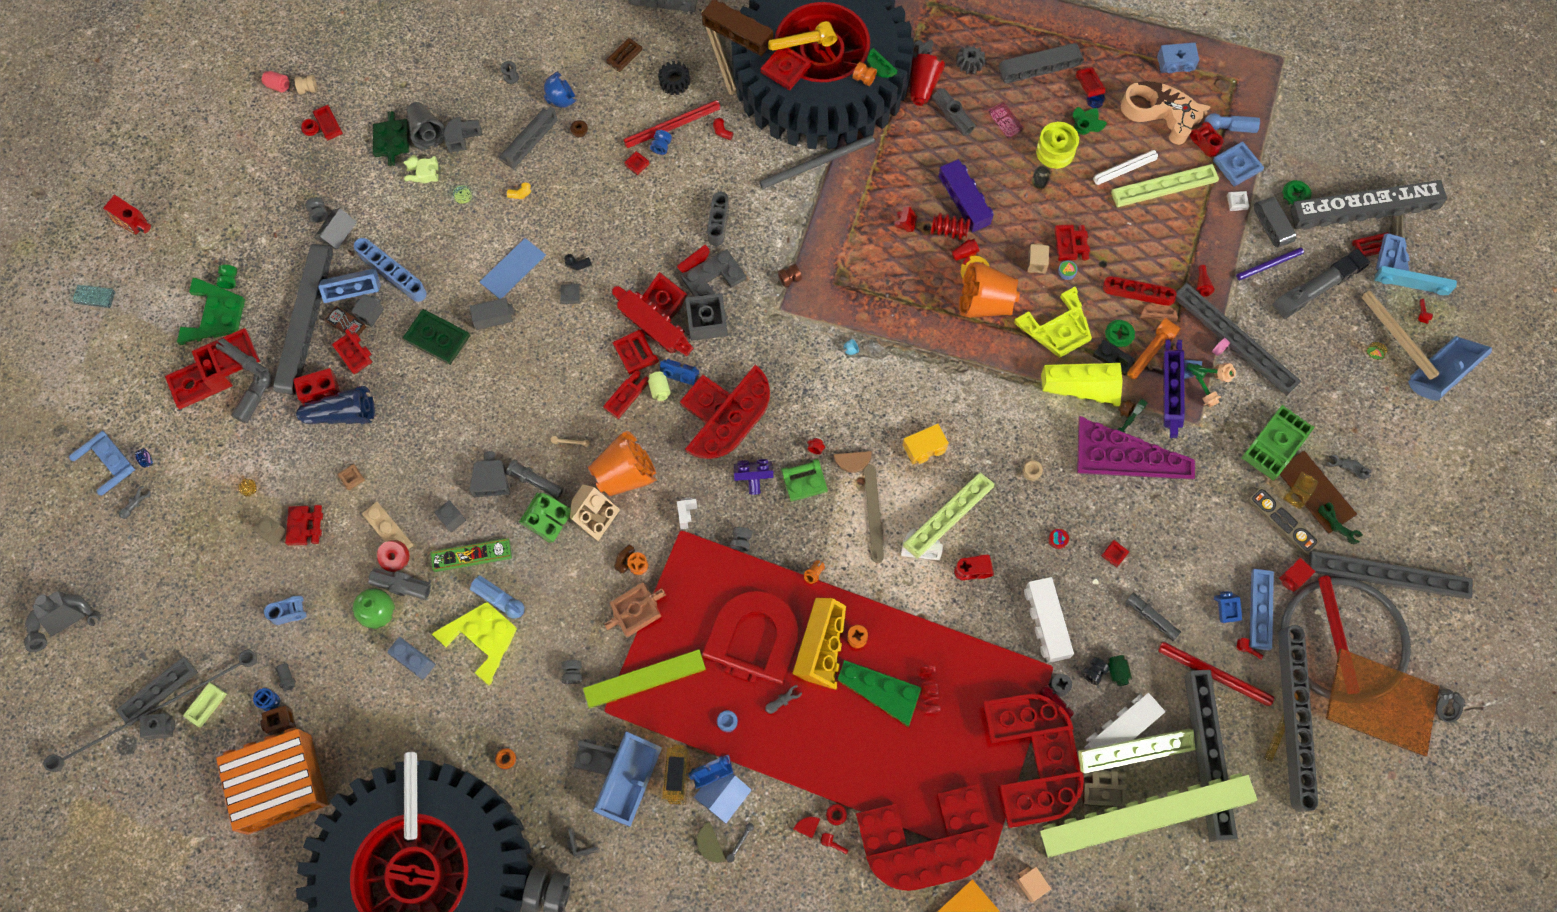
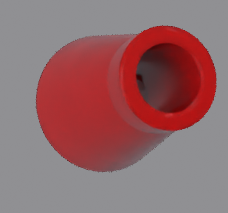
[951,239,980,261]

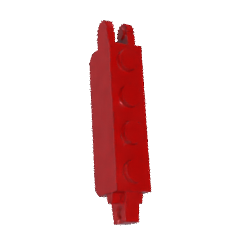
[611,286,694,357]

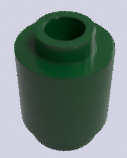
[1108,655,1132,687]

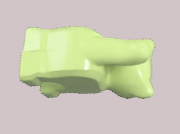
[404,155,438,183]

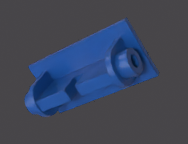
[660,358,700,385]
[688,755,734,789]

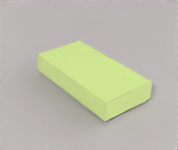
[183,682,227,728]

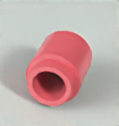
[262,71,290,92]

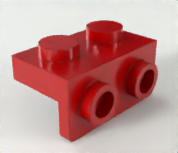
[332,329,373,375]

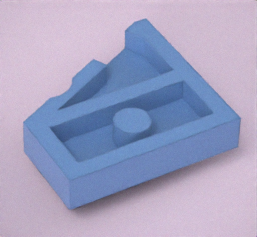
[1375,233,1410,271]

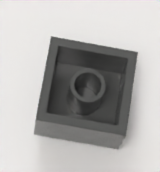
[685,293,728,341]

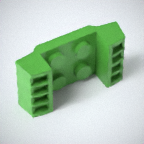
[1241,405,1315,481]

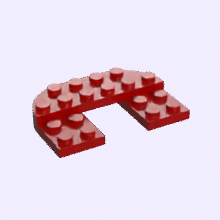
[983,694,1084,828]
[856,784,992,891]

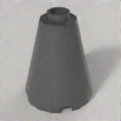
[407,102,445,149]

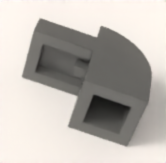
[444,116,483,153]

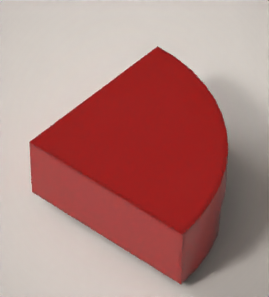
[793,817,821,839]

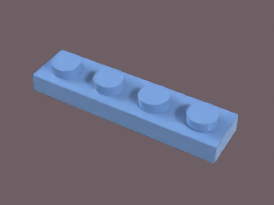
[1249,569,1274,650]

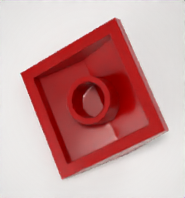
[642,272,687,319]

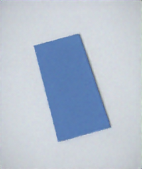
[480,238,546,299]

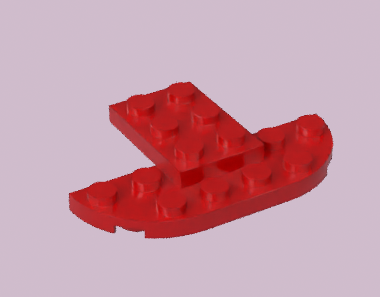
[679,365,770,459]

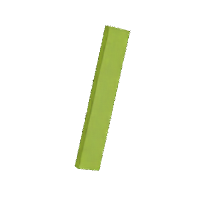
[583,650,706,709]

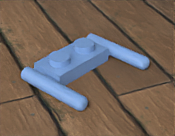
[69,430,136,496]

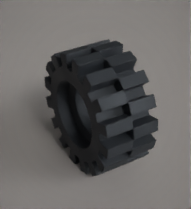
[658,61,690,95]

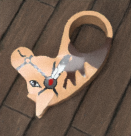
[1121,81,1210,145]

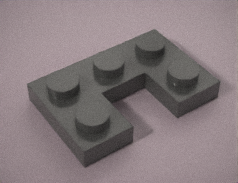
[681,249,746,297]

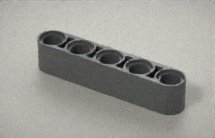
[998,43,1084,83]

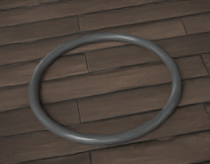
[1281,577,1411,704]

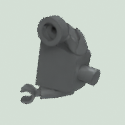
[23,591,101,653]

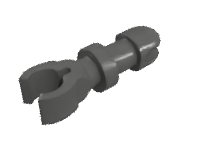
[119,486,151,519]
[765,685,802,714]

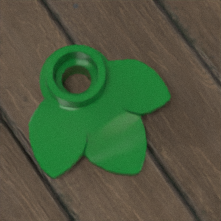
[1073,107,1107,135]

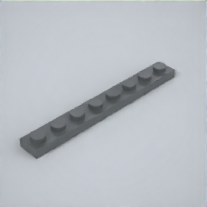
[1175,283,1301,396]
[1309,551,1473,599]

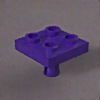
[734,459,773,495]

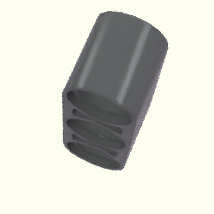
[707,191,729,246]
[1254,197,1296,248]

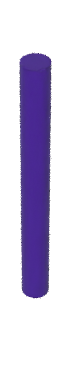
[1236,247,1304,281]

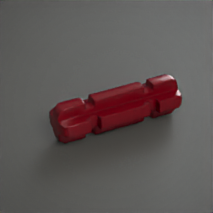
[1039,685,1074,718]

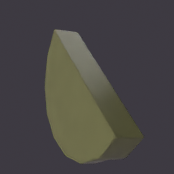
[697,821,726,863]

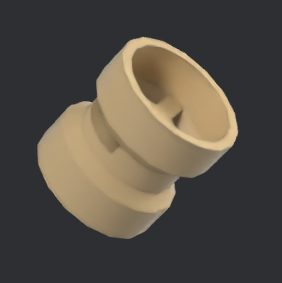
[295,75,318,95]

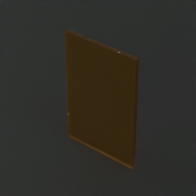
[1326,649,1439,757]

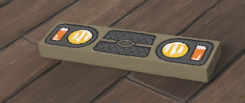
[1247,487,1320,556]

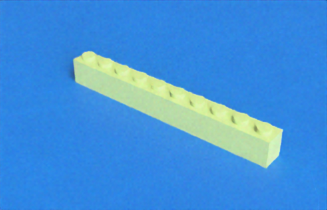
[1040,773,1257,858]

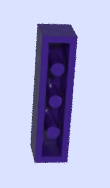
[938,159,994,233]

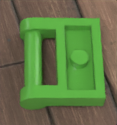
[781,458,828,502]

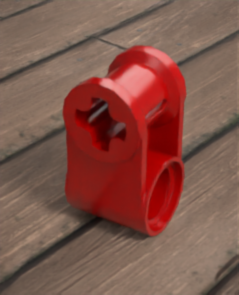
[1190,122,1224,157]
[954,554,994,581]

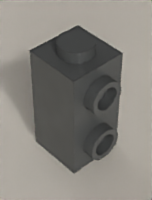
[470,298,515,330]

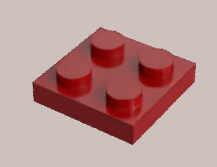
[761,47,811,90]

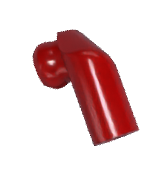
[713,117,734,141]

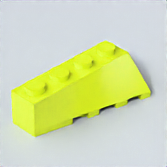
[1041,363,1122,406]

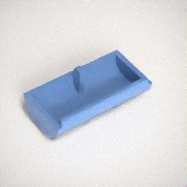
[1408,336,1492,401]
[592,732,662,827]

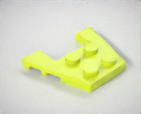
[1014,287,1092,358]
[432,602,517,686]

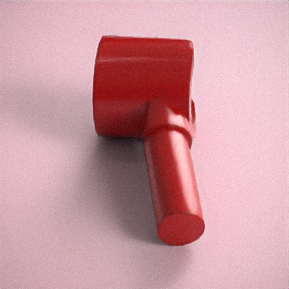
[1418,299,1433,324]
[1236,638,1264,660]
[821,833,848,854]

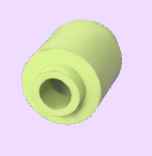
[648,372,671,401]

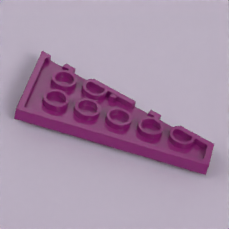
[1077,416,1195,480]

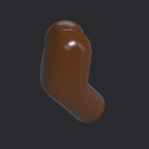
[614,544,635,574]

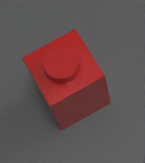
[1279,558,1316,592]

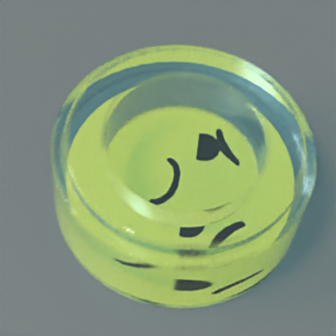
[453,185,472,204]

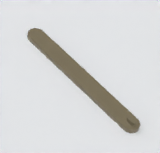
[864,465,884,563]

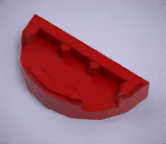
[677,244,710,273]

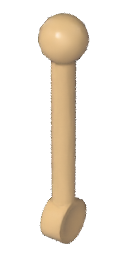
[551,436,590,447]

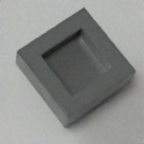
[560,284,580,304]

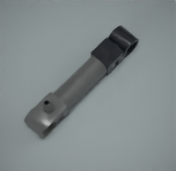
[1272,249,1371,319]

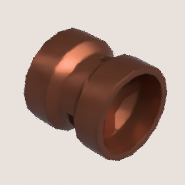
[778,264,802,288]

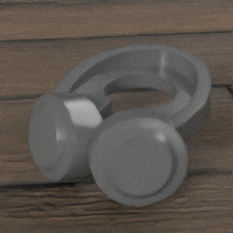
[1436,689,1466,723]

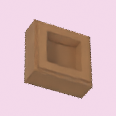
[337,464,365,490]

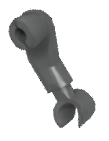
[1326,455,1371,480]

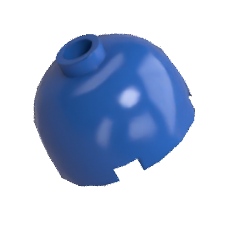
[544,71,577,108]

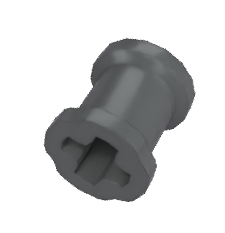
[500,61,519,84]

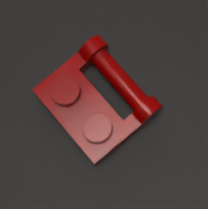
[612,329,659,375]

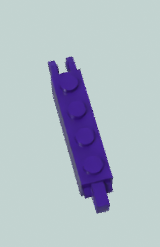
[1163,340,1185,438]

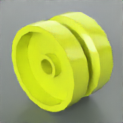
[1036,122,1079,169]

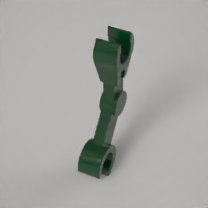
[1117,399,1148,433]
[1318,502,1363,545]

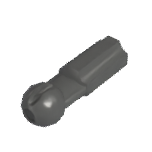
[231,371,272,423]

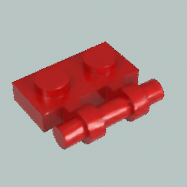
[1054,225,1090,261]
[285,505,324,546]

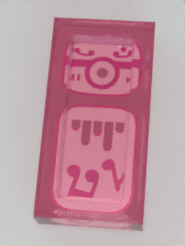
[988,102,1023,138]

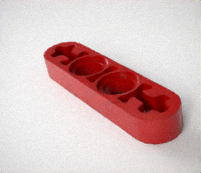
[1103,276,1177,306]

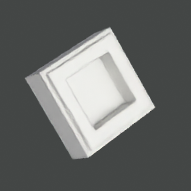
[1227,191,1249,211]

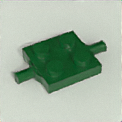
[373,111,409,166]

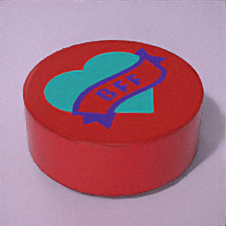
[1048,529,1069,549]

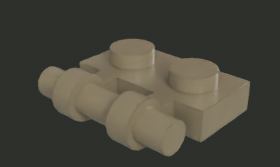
[1083,769,1127,808]

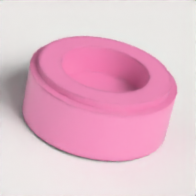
[1212,338,1230,356]

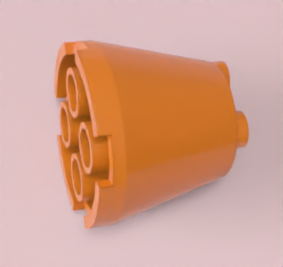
[959,262,1020,318]
[588,431,657,496]

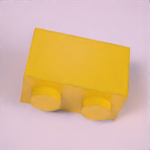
[903,424,949,464]

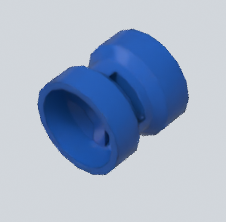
[650,130,672,155]
[253,688,280,711]

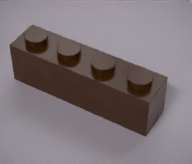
[701,0,773,57]

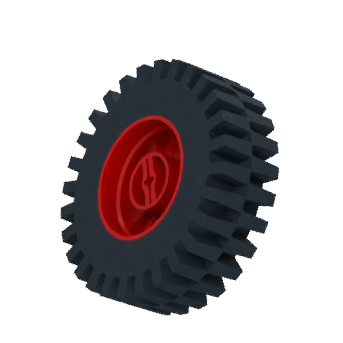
[731,0,914,149]
[296,760,533,912]

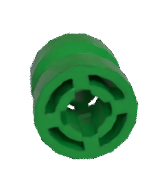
[216,265,237,289]

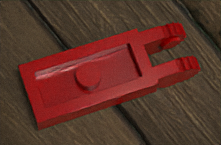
[603,370,649,420]

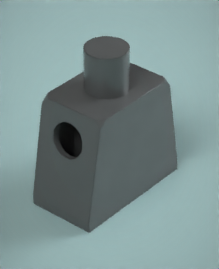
[470,451,510,498]

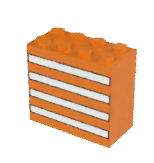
[216,728,329,835]

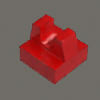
[894,207,918,232]

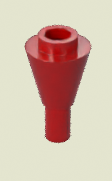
[1196,265,1215,297]

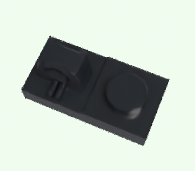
[1093,339,1135,375]

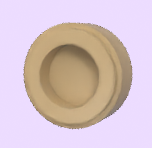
[1023,460,1043,481]

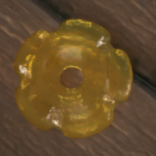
[239,478,257,497]

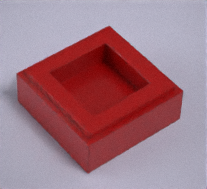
[624,151,650,176]
[1101,540,1130,568]

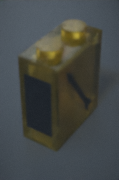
[662,745,691,805]

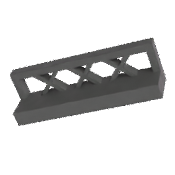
[499,106,558,170]

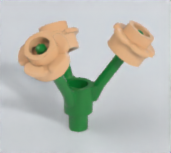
[1186,363,1236,408]

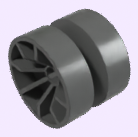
[521,866,571,912]

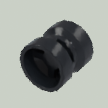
[1081,657,1110,686]

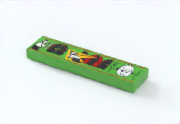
[431,538,512,572]

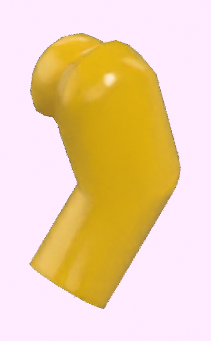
[507,182,531,199]

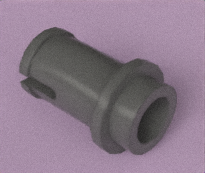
[275,663,296,691]

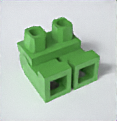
[518,492,571,543]

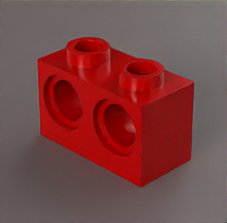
[293,368,340,405]

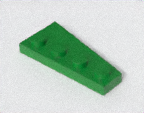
[838,660,921,727]

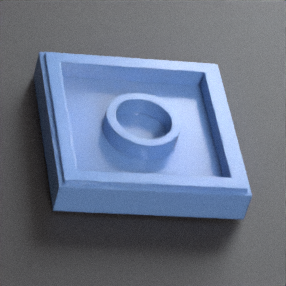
[1213,141,1264,187]

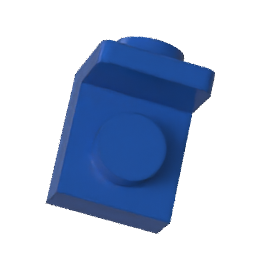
[1214,591,1242,623]

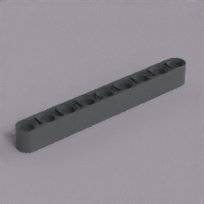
[274,244,333,395]
[1278,625,1318,812]

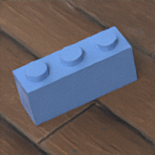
[318,268,381,303]

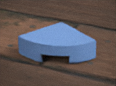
[1184,360,1202,379]

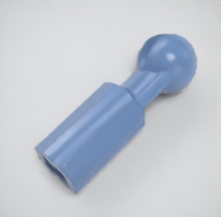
[1204,113,1260,133]
[470,575,525,619]

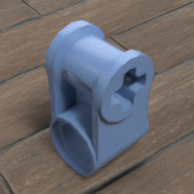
[264,596,307,625]

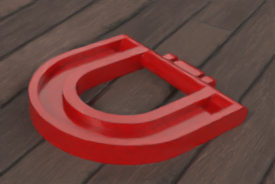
[702,591,798,685]

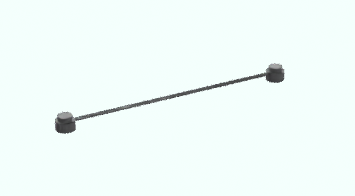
[44,650,257,772]

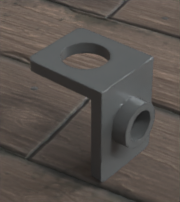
[913,39,933,58]
[567,827,600,858]

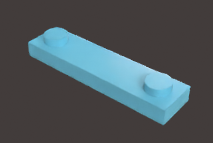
[1374,266,1457,295]

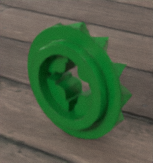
[1282,180,1312,205]
[1105,320,1135,348]

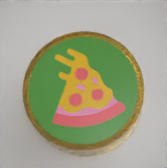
[1366,342,1388,360]

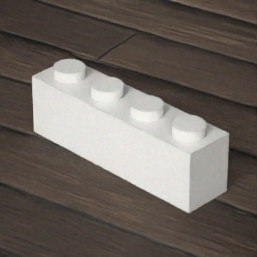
[1024,577,1074,663]
[1084,693,1165,749]

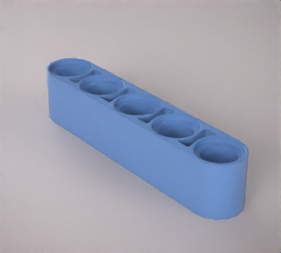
[354,238,427,302]

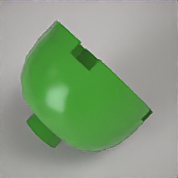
[352,588,395,629]

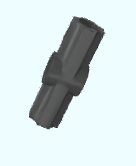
[932,88,976,136]
[368,567,431,600]

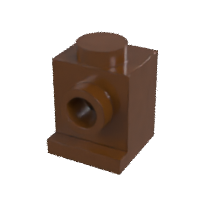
[260,705,296,735]

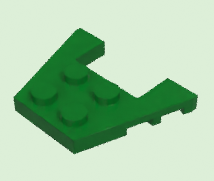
[177,277,245,345]

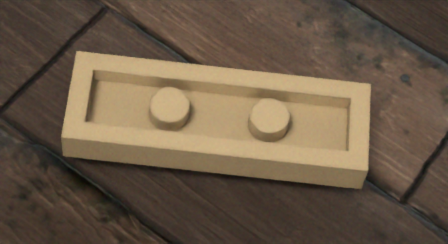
[362,502,413,549]

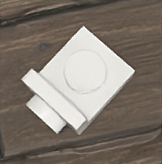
[677,498,697,529]

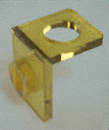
[1284,472,1318,509]

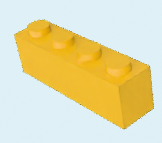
[793,598,846,689]

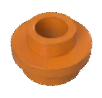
[495,748,516,769]

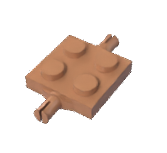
[604,582,666,637]

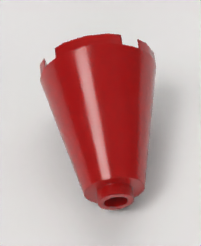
[911,54,945,106]

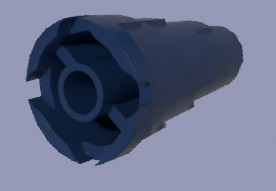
[296,386,375,424]

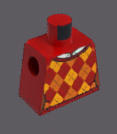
[103,194,151,235]

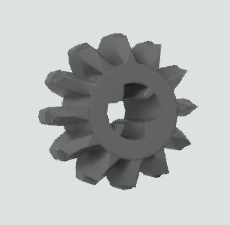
[956,44,985,74]

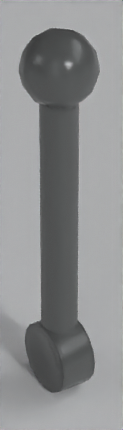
[726,823,754,863]

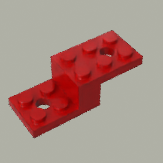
[165,328,260,410]

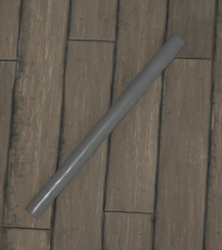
[759,135,875,189]

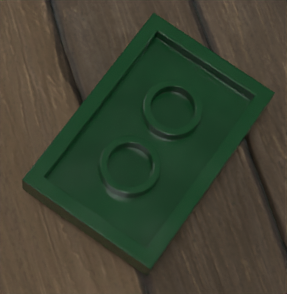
[402,309,471,365]

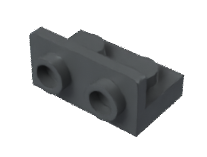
[574,739,618,775]

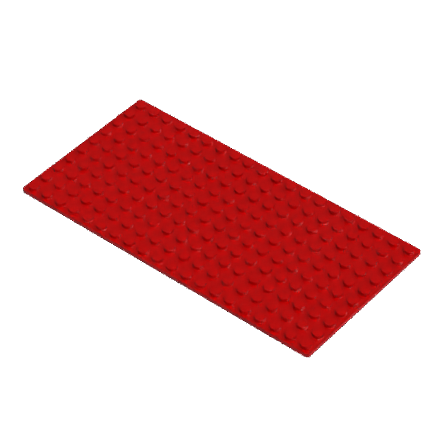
[604,531,1053,861]

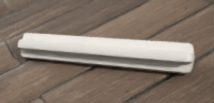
[1093,150,1158,185]
[404,752,417,840]

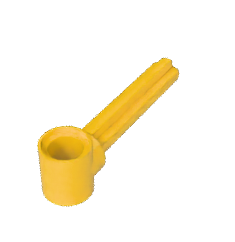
[768,21,837,51]

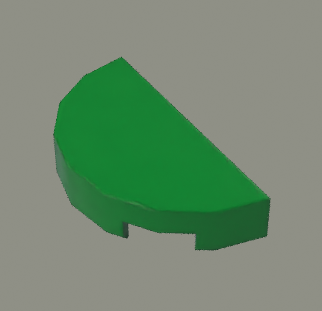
[867,48,897,78]

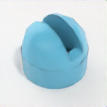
[843,339,859,355]

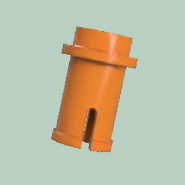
[804,560,825,584]

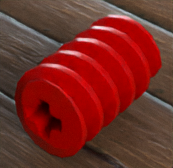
[931,212,970,240]

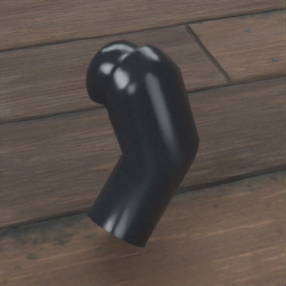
[564,254,592,271]

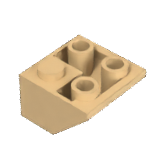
[570,484,620,541]

